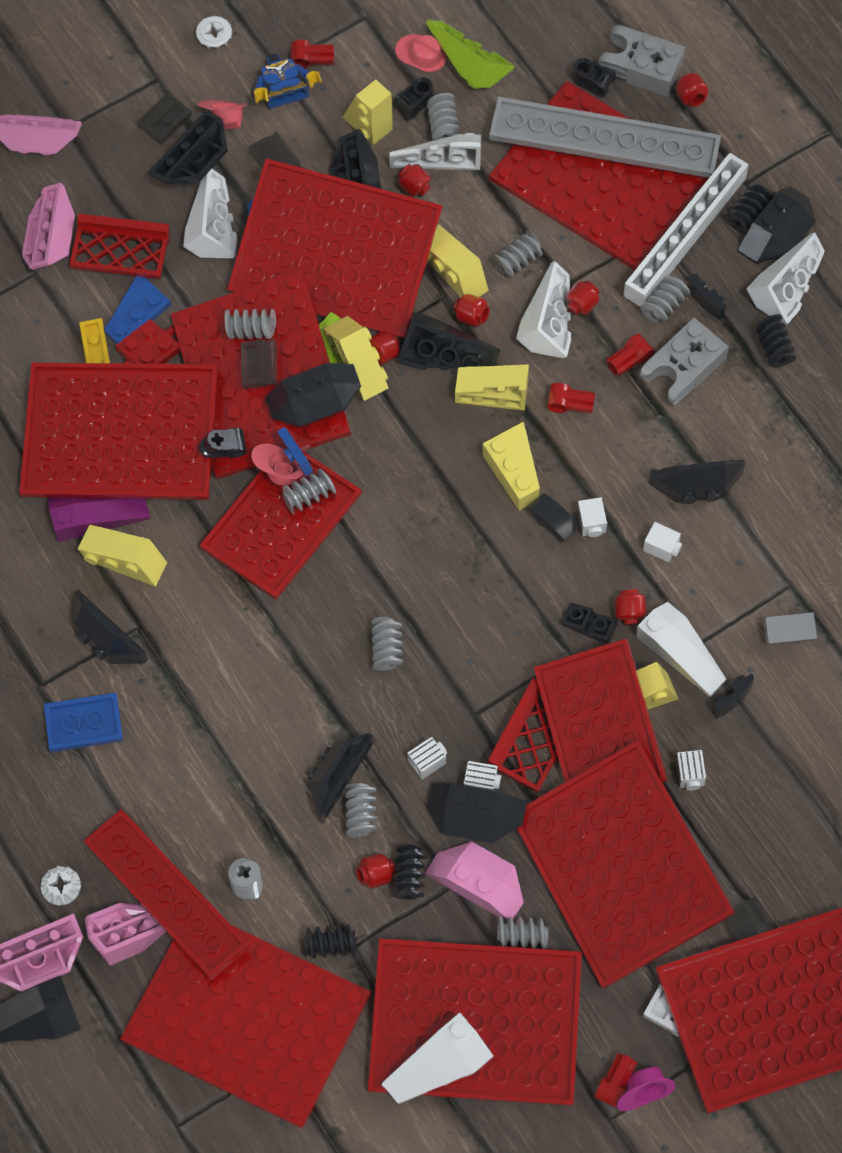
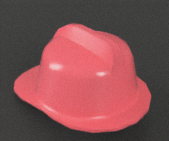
[395,34,447,72]
[197,100,248,129]
[251,444,304,486]

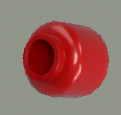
[676,73,709,107]
[397,164,431,198]
[565,281,600,315]
[454,294,490,327]
[369,331,399,365]
[614,589,647,625]
[356,853,395,889]

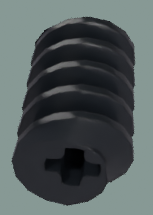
[727,184,774,234]
[756,314,796,368]
[392,844,428,900]
[304,924,357,959]

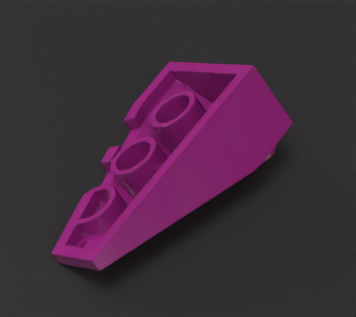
[47,497,151,542]

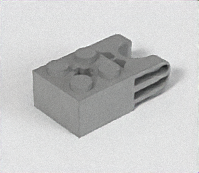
[597,25,685,97]
[640,318,729,405]

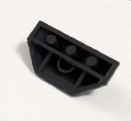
[148,110,228,184]
[330,129,381,189]
[738,186,816,264]
[265,363,361,428]
[649,459,745,504]
[74,589,148,664]
[308,733,374,824]
[426,783,528,844]

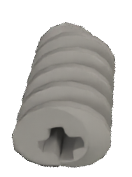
[427,93,460,141]
[492,230,543,278]
[640,275,690,324]
[224,309,276,339]
[282,469,336,514]
[372,617,403,671]
[345,783,377,838]
[228,858,263,900]
[497,916,549,949]

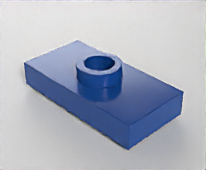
[277,427,313,476]

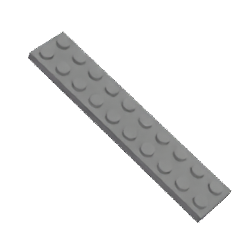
[489,97,721,178]

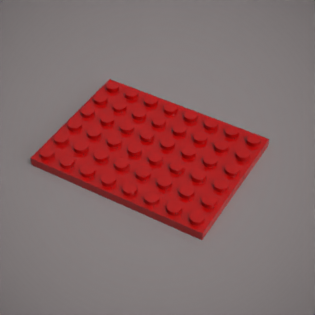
[489,81,715,271]
[227,158,443,339]
[171,270,352,479]
[19,362,218,500]
[517,740,736,989]
[655,908,842,1115]
[120,925,371,1130]
[368,938,582,1106]

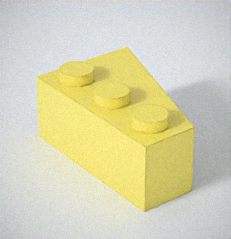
[343,80,393,145]
[428,225,489,298]
[323,316,388,401]
[455,365,529,411]
[483,422,540,511]
[78,525,167,587]
[637,662,678,709]

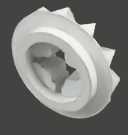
[196,16,232,49]
[40,866,81,905]

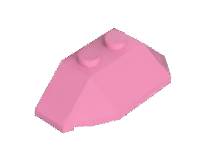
[0,115,82,155]
[22,183,75,270]
[425,841,524,921]
[85,903,166,966]
[0,914,83,992]

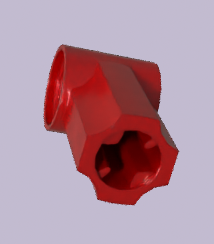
[290,39,334,69]
[606,333,655,377]
[547,383,595,414]
[594,1053,637,1109]

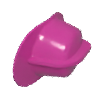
[617,1066,675,1111]

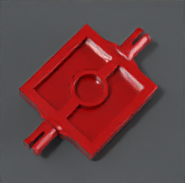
[115,319,181,364]

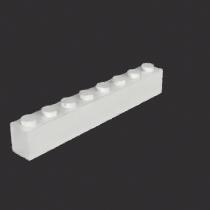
[624,153,749,307]

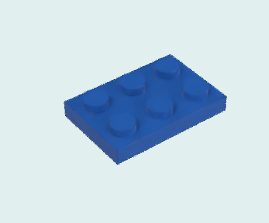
[44,693,123,753]

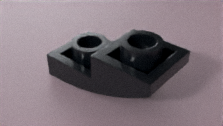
[687,273,727,320]
[527,493,580,542]
[561,602,618,644]
[712,674,754,719]

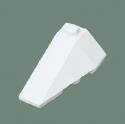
[389,133,481,170]
[183,169,237,258]
[747,233,825,324]
[516,261,571,358]
[636,602,726,697]
[382,1013,493,1104]

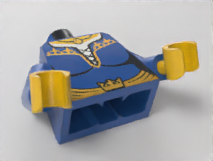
[254,54,322,109]

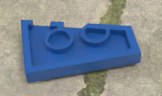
[104,276,171,345]

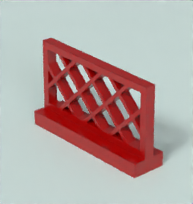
[69,213,171,279]
[486,679,558,793]

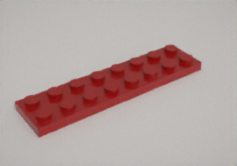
[84,809,250,980]

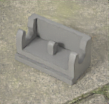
[763,612,817,645]

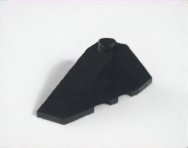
[397,311,501,370]
[0,976,81,1043]

